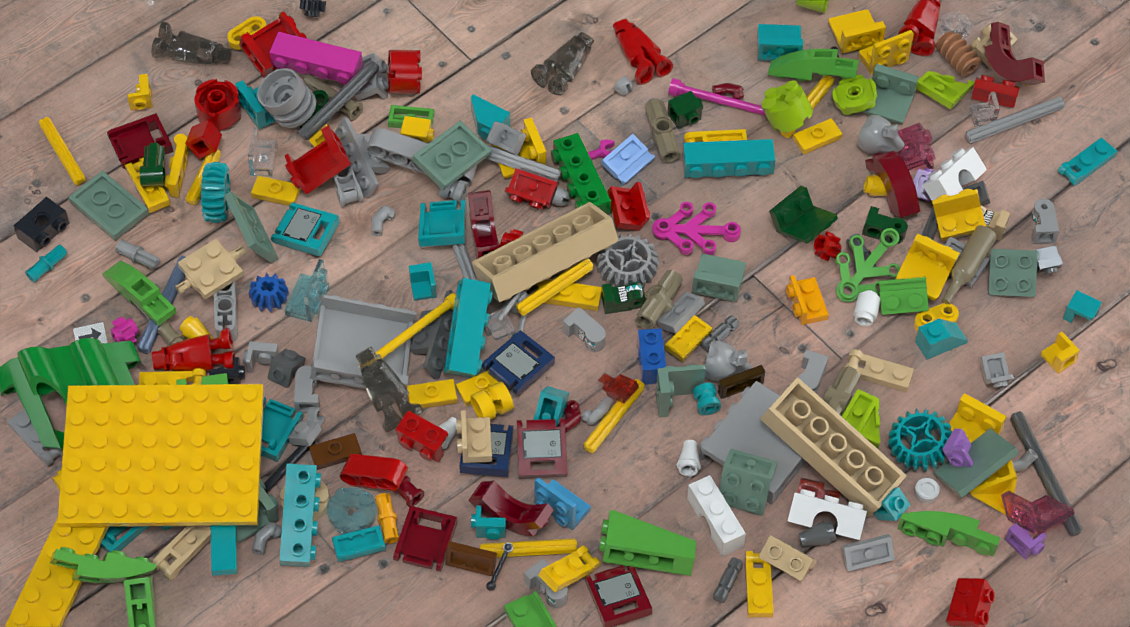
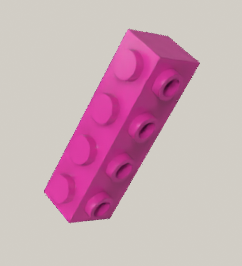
[269,32,363,84]

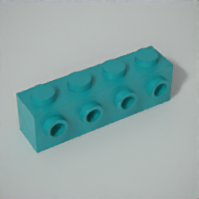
[682,139,776,178]
[443,278,493,378]
[280,464,321,567]

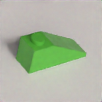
[124,576,156,627]

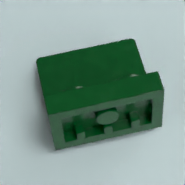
[769,186,838,244]

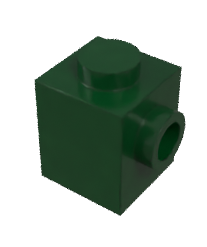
[667,91,703,129]

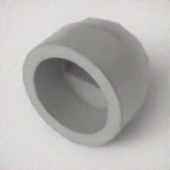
[613,76,633,96]
[551,187,570,206]

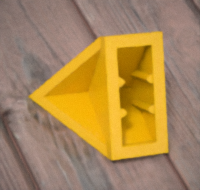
[970,459,1018,517]

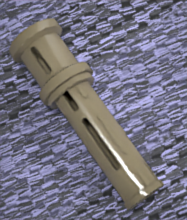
[303,74,363,120]

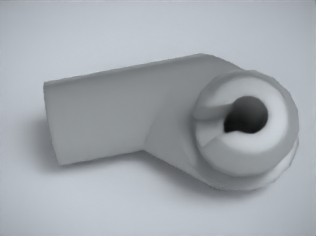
[582,397,614,425]

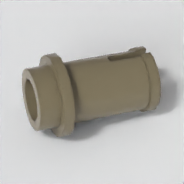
[157,322,185,346]

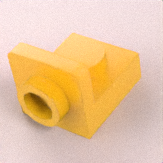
[127,74,153,110]

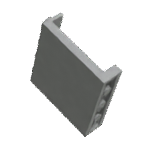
[310,295,416,396]
[700,381,806,505]

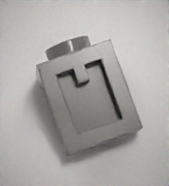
[243,341,279,373]

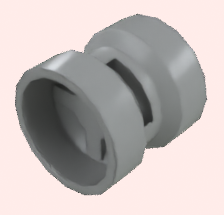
[439,180,468,203]

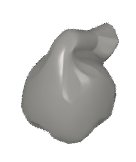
[858,115,905,155]
[704,340,752,381]

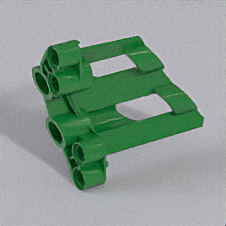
[0,338,142,451]

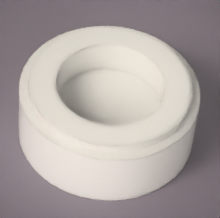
[914,478,940,503]

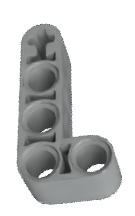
[214,280,238,343]

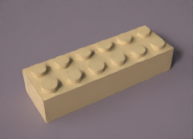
[472,202,618,302]
[760,377,907,517]

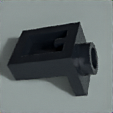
[209,357,245,384]

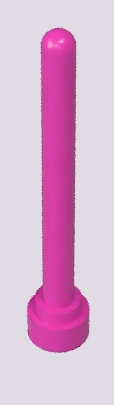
[668,78,766,116]

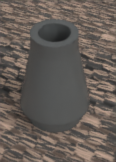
[798,521,836,548]

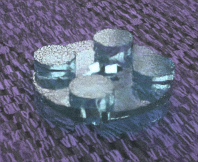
[327,488,377,534]

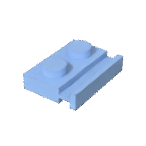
[600,134,655,186]

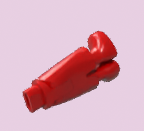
[898,0,941,56]
[613,19,673,85]
[151,328,235,372]

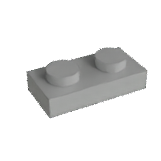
[657,292,705,333]
[841,534,895,572]

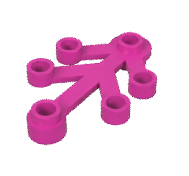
[652,202,741,255]

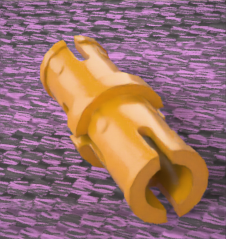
[375,493,399,544]

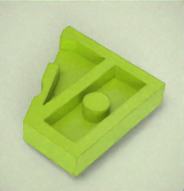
[916,71,975,110]
[842,389,881,449]

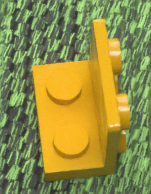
[828,9,886,53]
[858,30,914,74]
[490,117,546,179]
[932,189,986,241]
[938,393,1007,443]

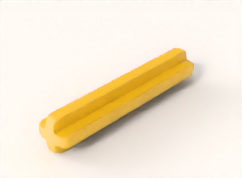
[185,149,221,205]

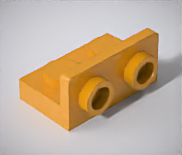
[786,275,829,325]

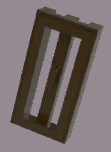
[717,365,765,399]

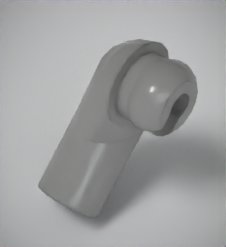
[371,205,395,236]
[1012,449,1038,472]
[252,522,282,555]

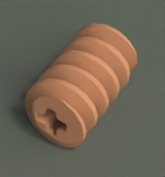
[936,31,982,77]

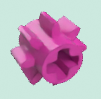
[109,317,139,343]

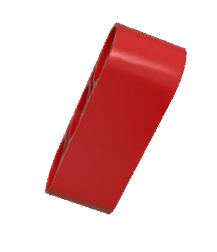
[339,454,408,491]

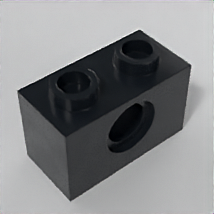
[13,196,69,252]

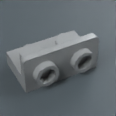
[354,53,389,101]

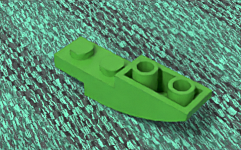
[768,49,859,81]
[102,260,177,326]
[898,511,1000,557]
[50,547,156,583]

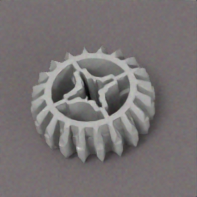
[597,233,659,287]

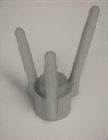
[488,291,529,332]

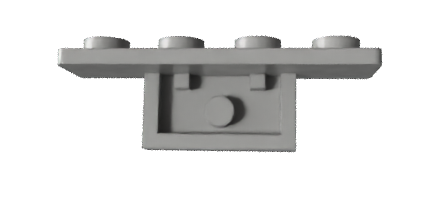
[335,118,390,198]

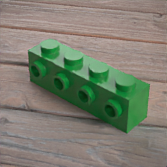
[550,133,611,215]

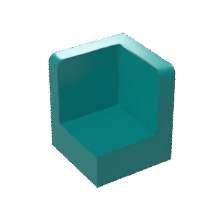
[409,262,437,301]
[1063,290,1102,323]

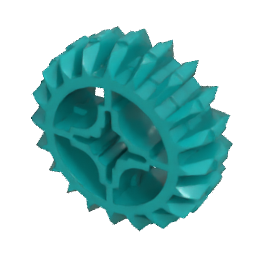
[201,162,231,223]
[888,408,952,471]

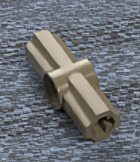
[645,99,680,163]
[635,270,684,329]
[823,366,861,416]

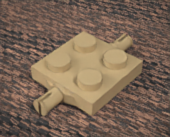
[175,239,246,299]

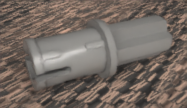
[115,239,160,269]

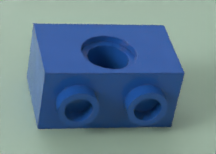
[637,328,666,385]

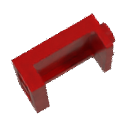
[239,11,308,78]
[285,125,351,194]

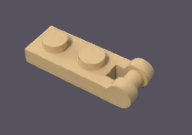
[845,349,914,393]
[152,526,211,580]

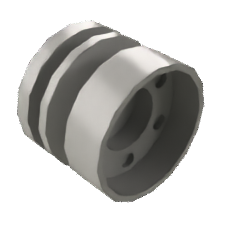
[257,68,316,128]

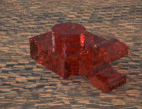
[598,373,639,403]
[798,478,840,499]

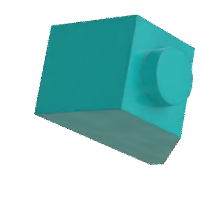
[471,94,511,140]
[915,319,968,360]
[534,386,570,427]

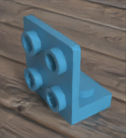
[534,478,591,531]

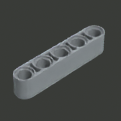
[367,128,477,186]

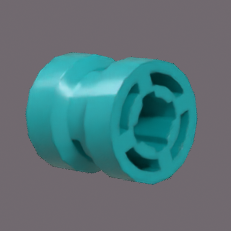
[692,383,721,415]

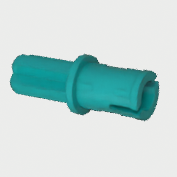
[25,244,67,283]

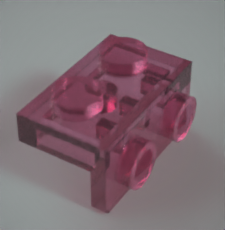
[898,123,936,170]

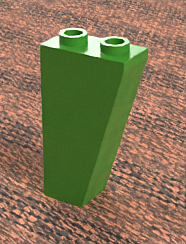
[599,510,696,576]

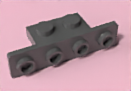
[410,290,455,379]

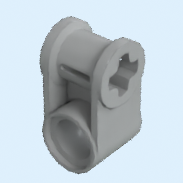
[333,165,363,207]

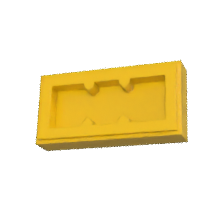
[793,118,843,154]
[251,175,301,206]
[665,315,712,362]
[456,371,498,407]
[407,379,457,410]

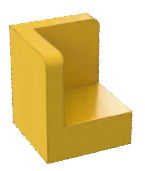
[1041,331,1080,374]

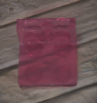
[1001,491,1075,535]

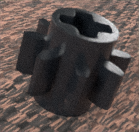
[299,0,326,17]

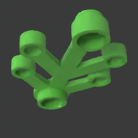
[835,228,900,302]

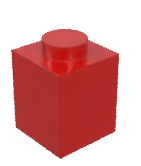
[185,119,222,159]

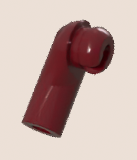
[712,83,744,100]
[558,400,581,433]

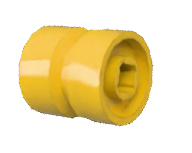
[470,382,514,420]

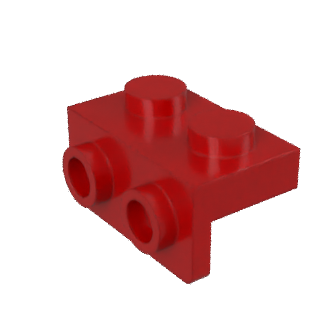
[971,75,1020,108]
[504,168,559,210]
[607,182,650,231]
[395,411,448,463]
[946,578,995,627]

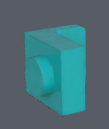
[873,487,911,521]
[471,505,506,540]

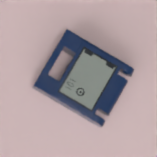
[482,330,555,395]
[459,424,514,477]

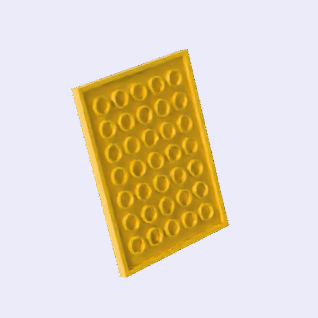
[57,384,264,527]

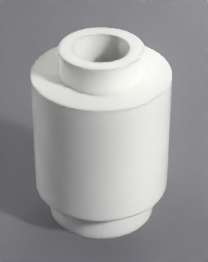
[853,290,881,327]

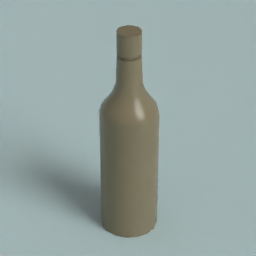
[942,225,997,305]

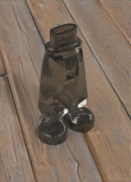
[151,22,232,65]
[531,32,594,95]
[355,346,424,433]

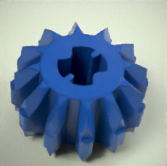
[249,272,289,313]

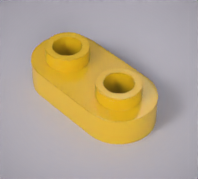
[227,16,266,50]
[914,303,959,331]

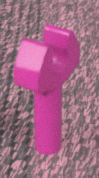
[588,139,615,160]

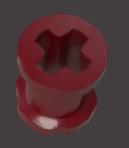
[392,475,424,507]

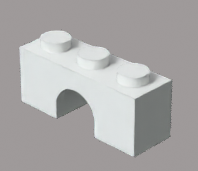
[923,147,987,200]
[687,475,746,557]
[788,489,867,540]

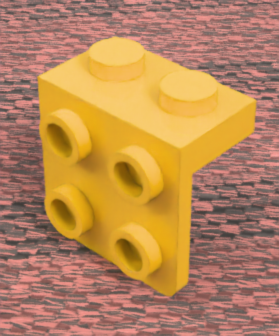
[896,233,959,300]

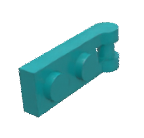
[1058,137,1118,186]

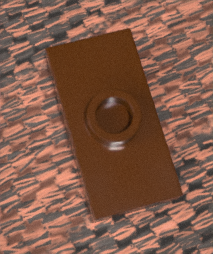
[309,433,362,470]
[445,541,497,577]

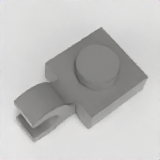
[288,406,325,446]

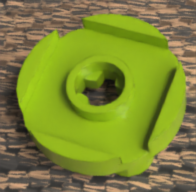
[832,74,878,115]

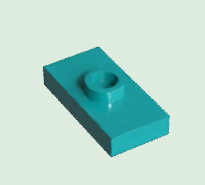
[332,525,386,562]

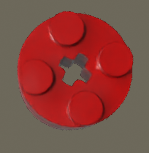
[388,50,422,94]
[194,79,241,131]

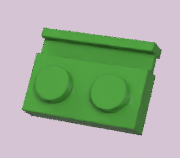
[879,276,929,315]
[504,591,557,627]

